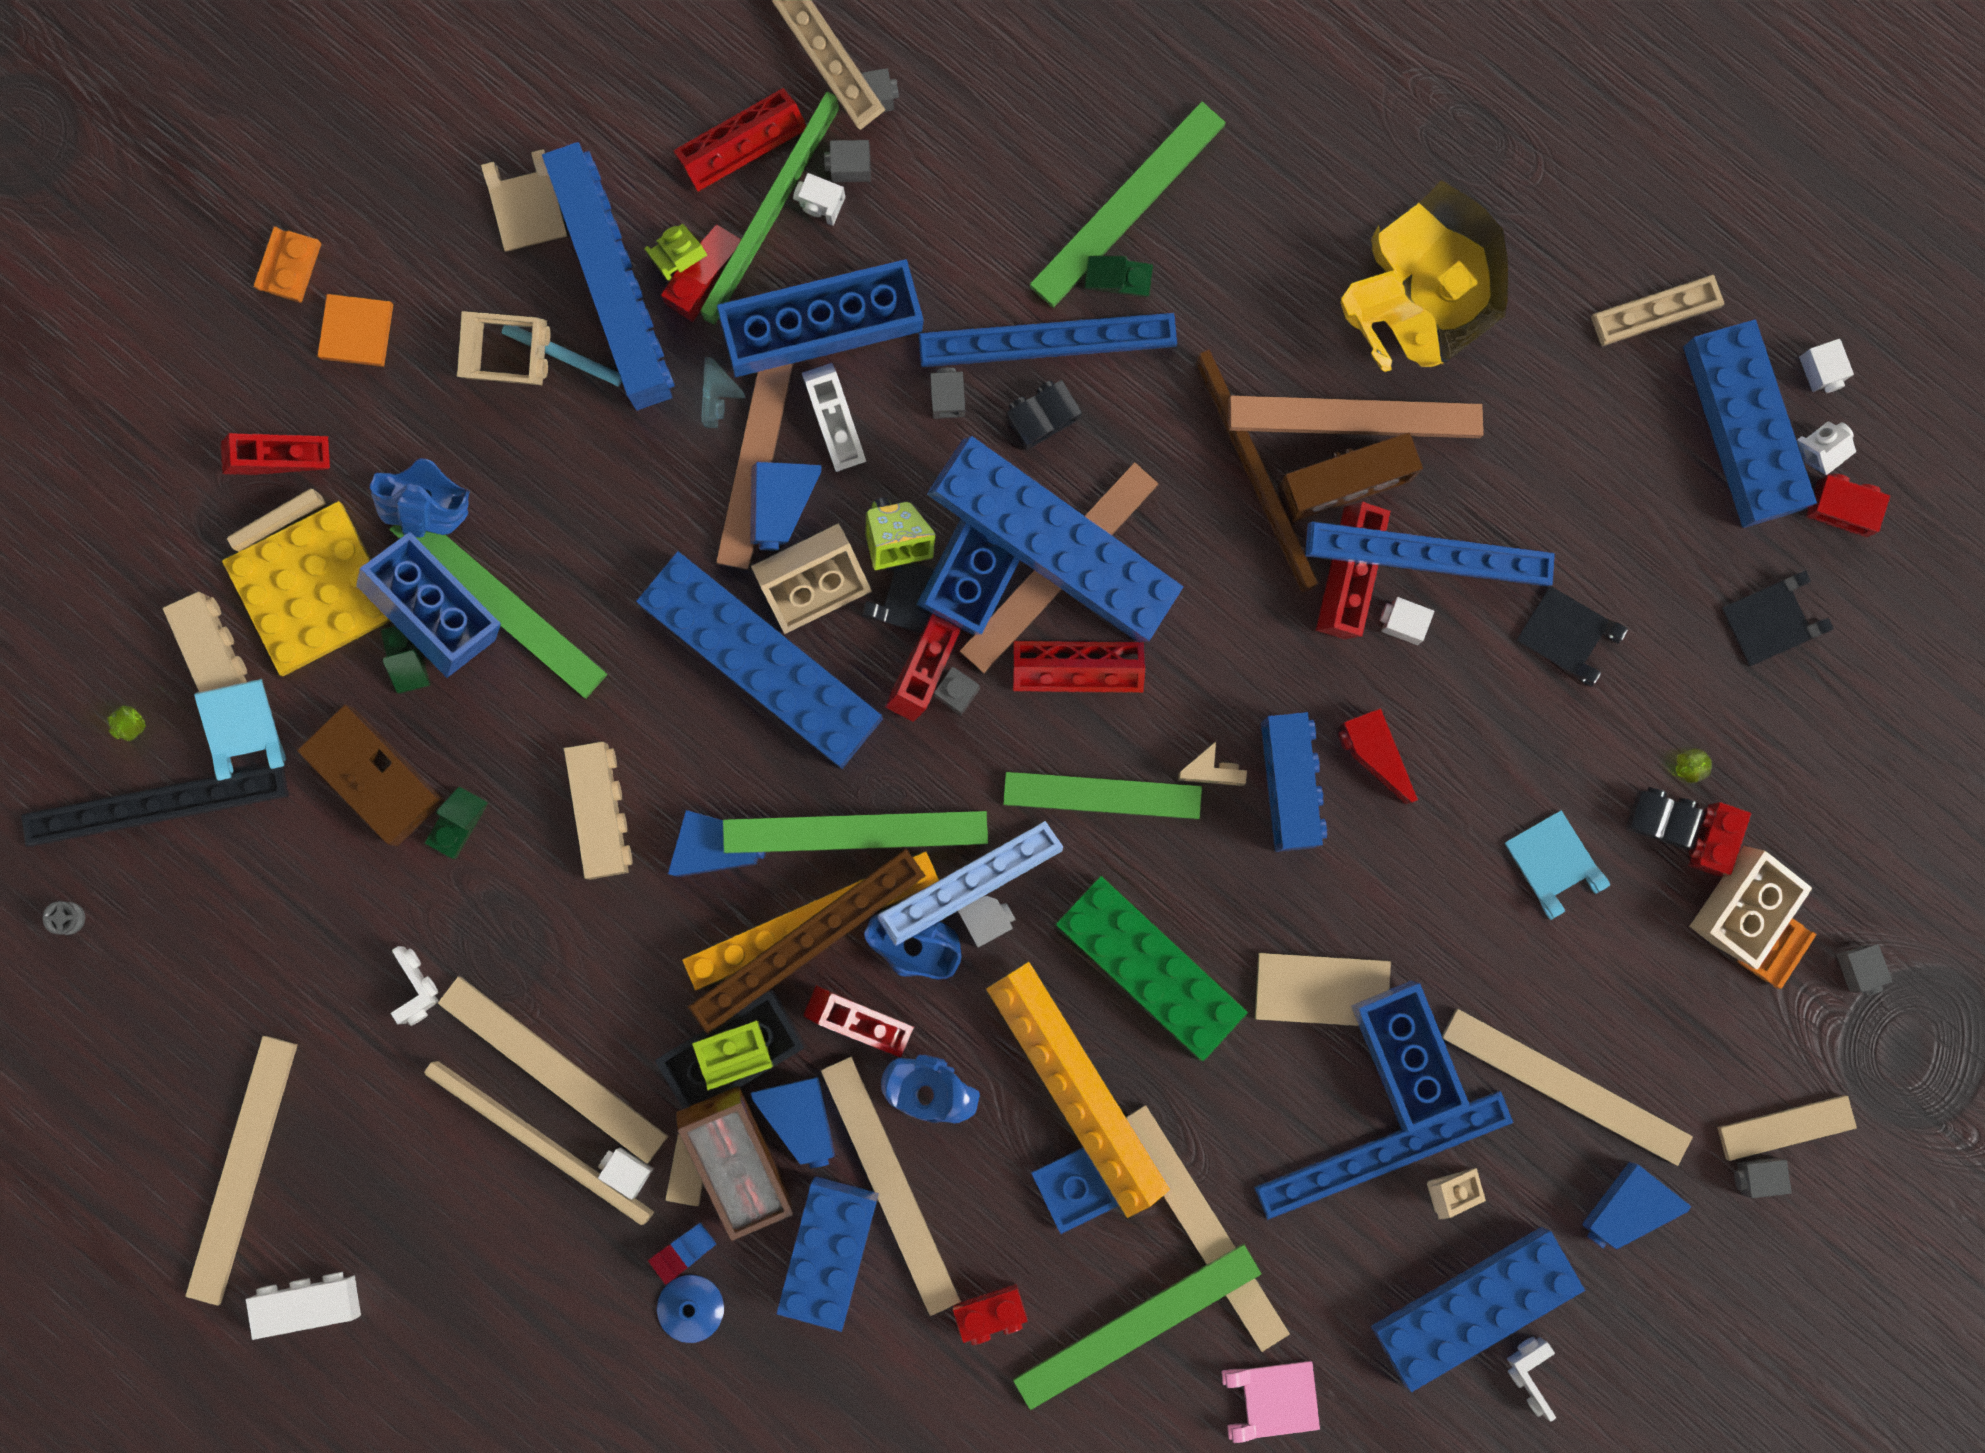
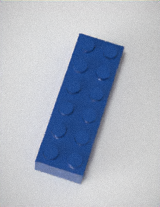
[717,259,924,377]
[1683,319,1817,528]
[1371,1227,1585,1392]

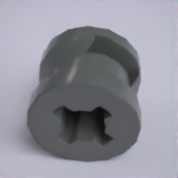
[42,901,85,935]

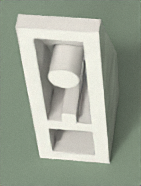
[802,363,866,472]

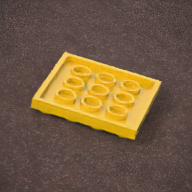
[222,501,390,676]

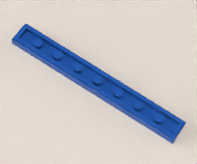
[918,313,1177,368]
[1305,522,1555,586]
[1254,1091,1513,1220]

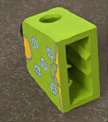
[865,497,935,570]

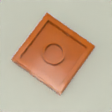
[318,294,393,367]

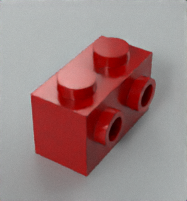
[1688,802,1751,877]
[953,1284,1028,1345]

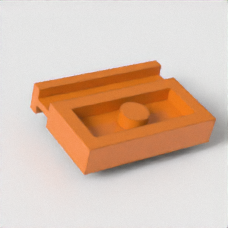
[254,227,322,303]
[1737,918,1817,989]

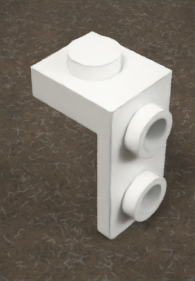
[391,946,439,1026]
[1507,1337,1556,1422]

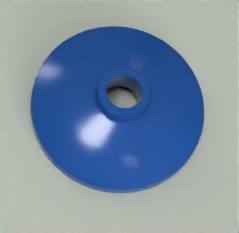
[657,1275,724,1343]

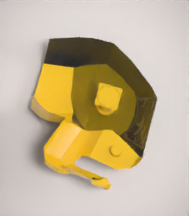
[1340,180,1508,372]

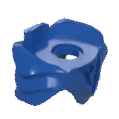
[370,458,470,538]
[864,905,961,980]
[881,1054,980,1124]

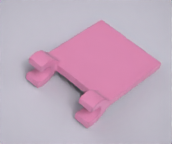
[1221,1361,1320,1443]

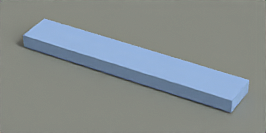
[878,821,1063,946]

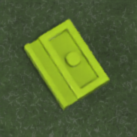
[644,224,707,280]
[692,1021,773,1090]

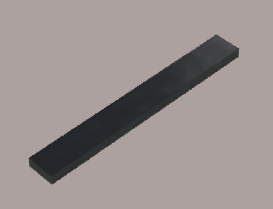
[21,766,289,847]

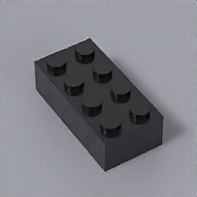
[655,990,807,1109]

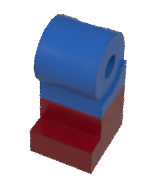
[648,1222,716,1285]

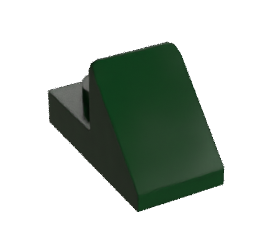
[1084,256,1153,298]
[380,626,430,694]
[425,786,488,860]

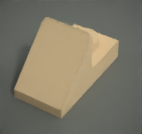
[1177,742,1247,786]
[1427,1168,1486,1219]

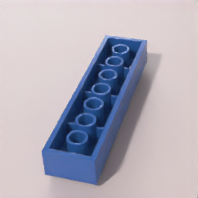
[542,142,675,411]
[927,436,1184,642]
[636,551,883,769]

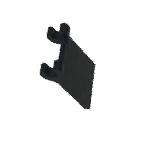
[861,563,934,633]
[1721,570,1834,667]
[1516,586,1629,688]

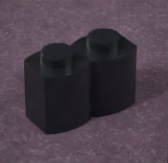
[1006,380,1082,450]
[1625,787,1706,850]

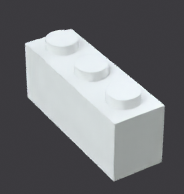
[246,1272,361,1340]

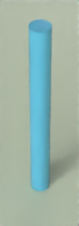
[502,325,622,386]

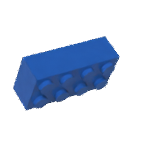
[916,519,1020,635]
[356,532,501,678]
[1260,712,1327,852]
[1351,981,1471,1134]
[777,1176,879,1332]

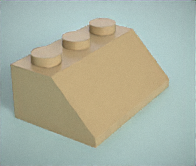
[751,523,872,634]
[1689,846,1812,970]

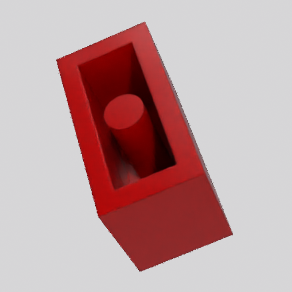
[1806,473,1891,538]

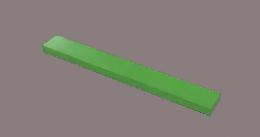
[701,91,839,325]
[1030,102,1226,308]
[390,525,608,699]
[723,811,988,854]
[1013,1243,1261,1410]

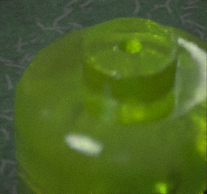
[108,705,145,741]
[1676,748,1712,784]

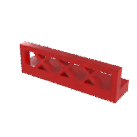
[673,88,807,191]
[1013,641,1145,693]

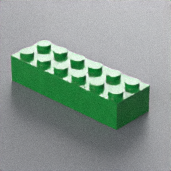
[1055,876,1248,1062]

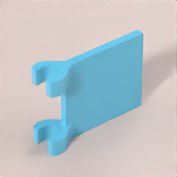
[194,679,286,781]
[1504,810,1610,920]

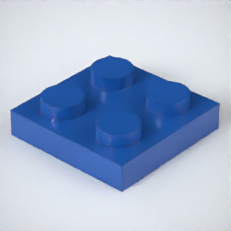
[1031,1147,1119,1234]

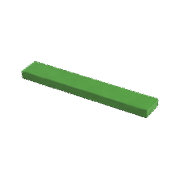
[1003,772,1202,819]

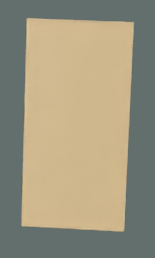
[1255,953,1391,1026]

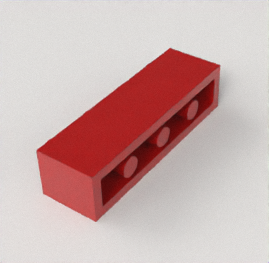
[1316,502,1391,639]

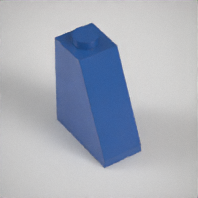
[750,462,821,551]
[668,810,766,877]
[751,1077,835,1169]
[1582,1162,1691,1249]

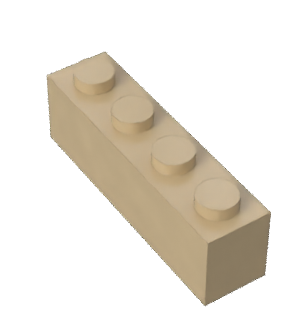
[163,592,247,692]
[564,742,633,880]

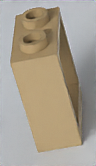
[457,311,551,386]

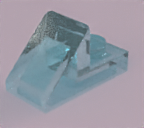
[701,357,745,428]

